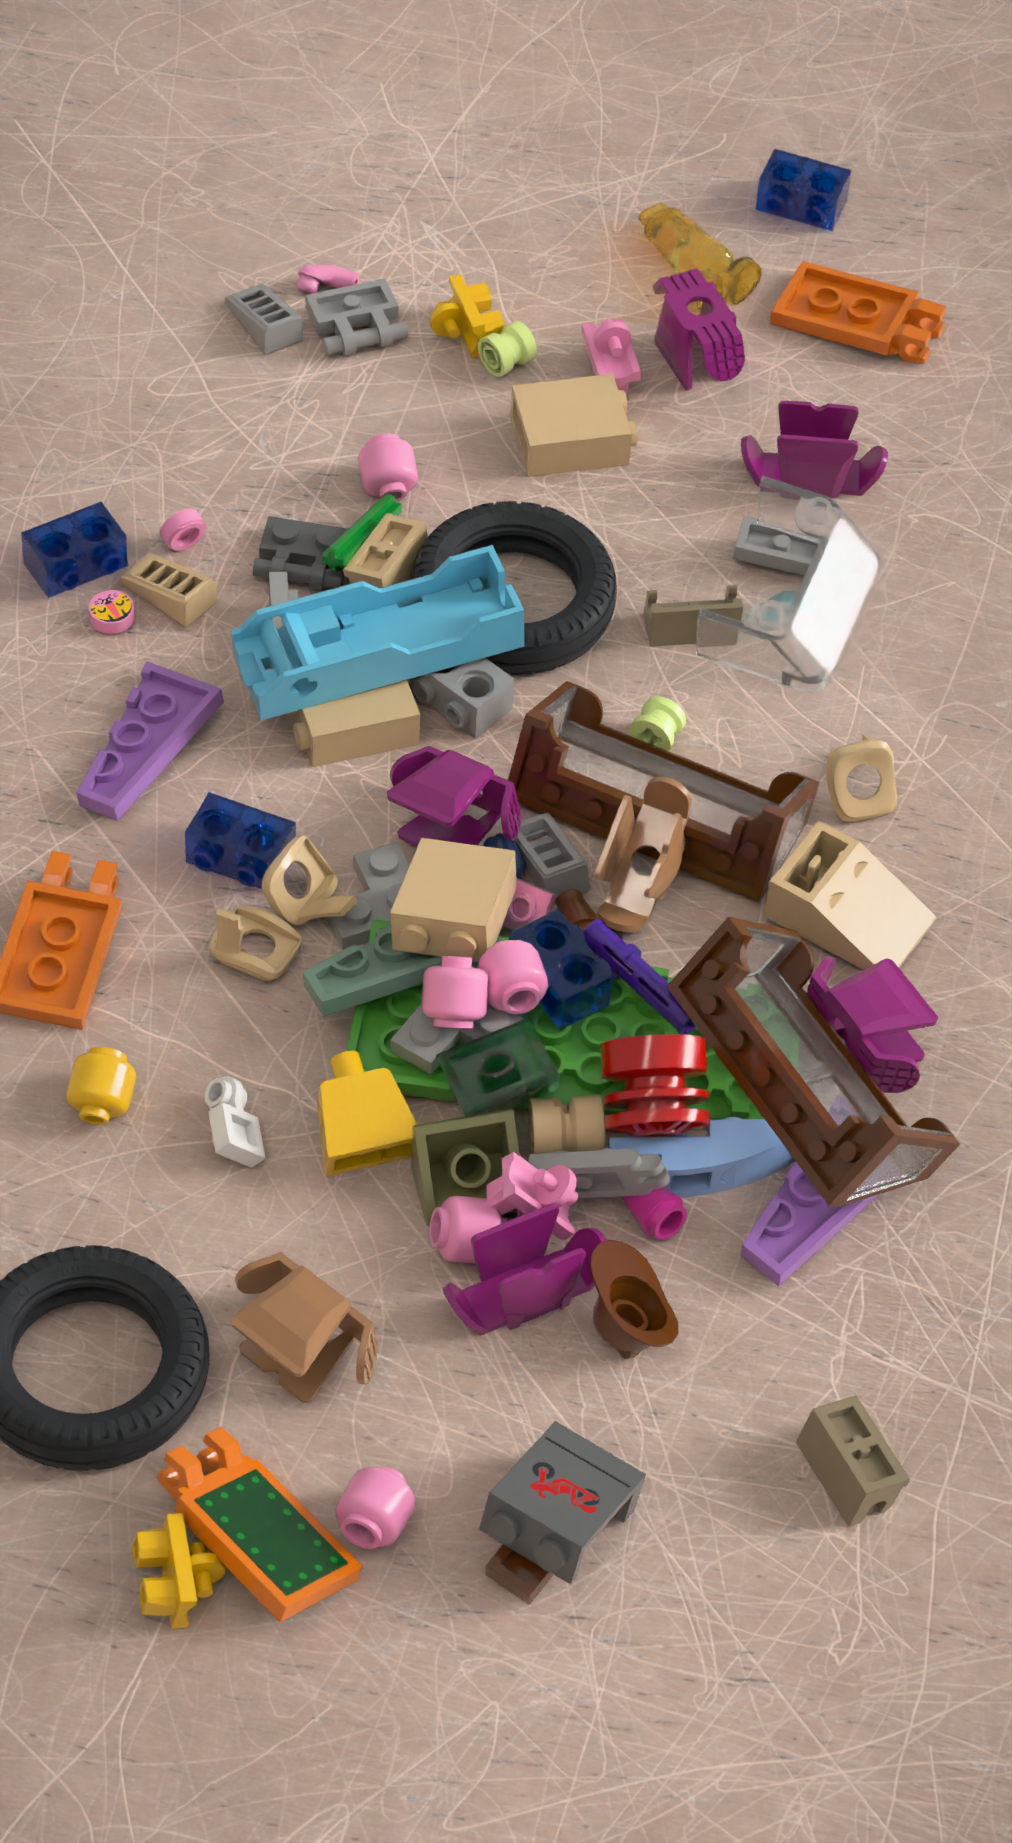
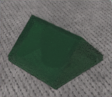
[436,1018,560,1118]

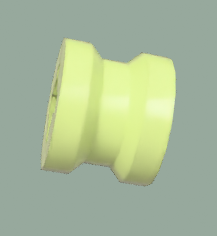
[629,696,686,751]

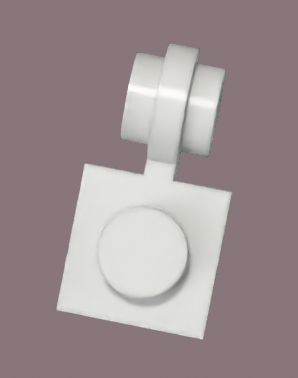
[205,1076,266,1168]

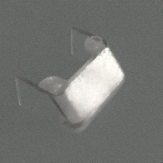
[696,476,880,692]

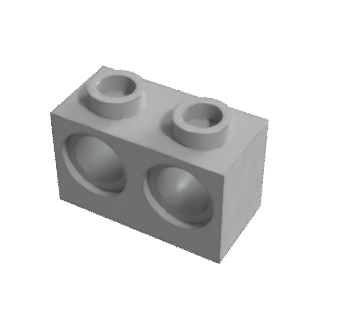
[409,658,515,739]

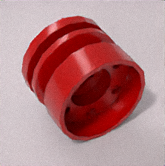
[600,1034,710,1137]

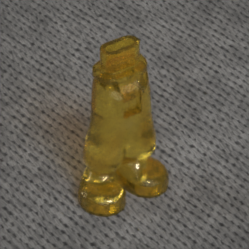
[638,202,762,311]

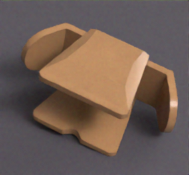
[593,776,691,933]
[230,1252,379,1403]

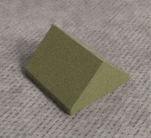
[411,1109,520,1227]

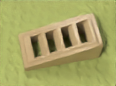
[120,553,217,627]

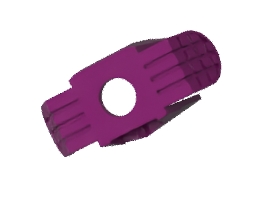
[653,268,745,391]
[741,401,888,499]
[387,746,522,847]
[806,956,938,1093]
[443,1203,607,1335]

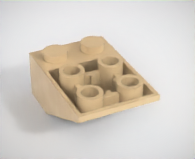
[764,820,936,970]

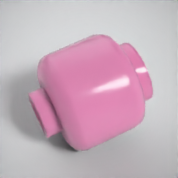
[358,434,419,502]
[477,940,548,1014]
[422,956,488,1028]
[429,1196,508,1264]
[335,1467,415,1549]

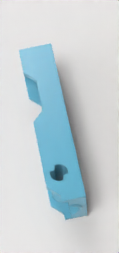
[231,545,524,721]

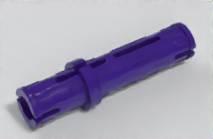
[580,919,696,1035]

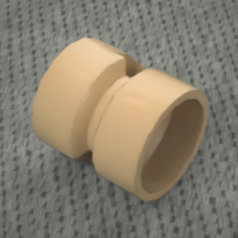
[528,1095,605,1154]

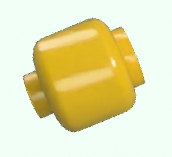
[66,1047,137,1125]

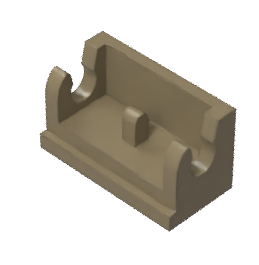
[643,585,743,646]
[796,1395,910,1527]

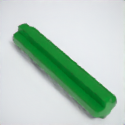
[322,494,402,571]

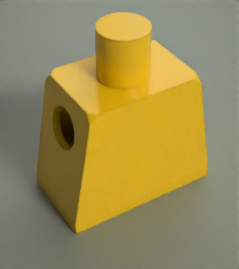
[317,1051,417,1177]

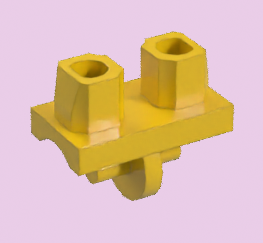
[429,274,504,358]
[132,1513,225,1629]

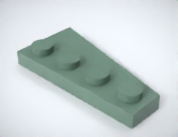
[303,924,502,1017]

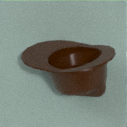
[589,1240,679,1359]

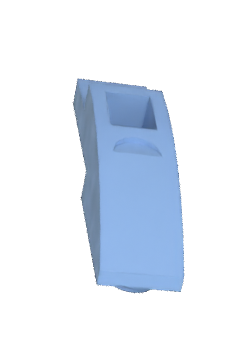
[608,1117,795,1198]

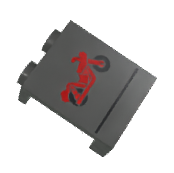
[479,1421,646,1585]

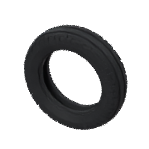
[411,501,617,675]
[0,1245,210,1471]

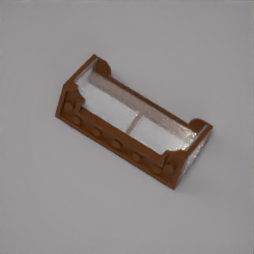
[508,681,820,901]
[666,917,960,1207]

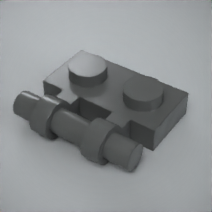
[253,516,348,591]

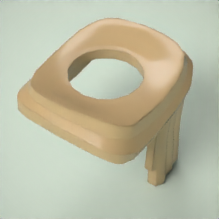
[826,734,897,822]
[262,835,358,926]
[210,906,302,982]

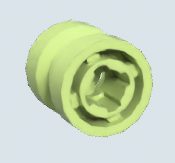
[478,321,537,377]

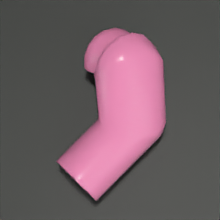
[296,265,360,294]

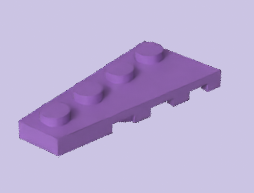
[76,661,224,821]
[740,1097,902,1286]

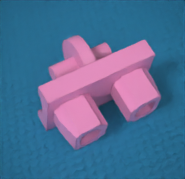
[581,319,641,394]
[486,1152,578,1241]

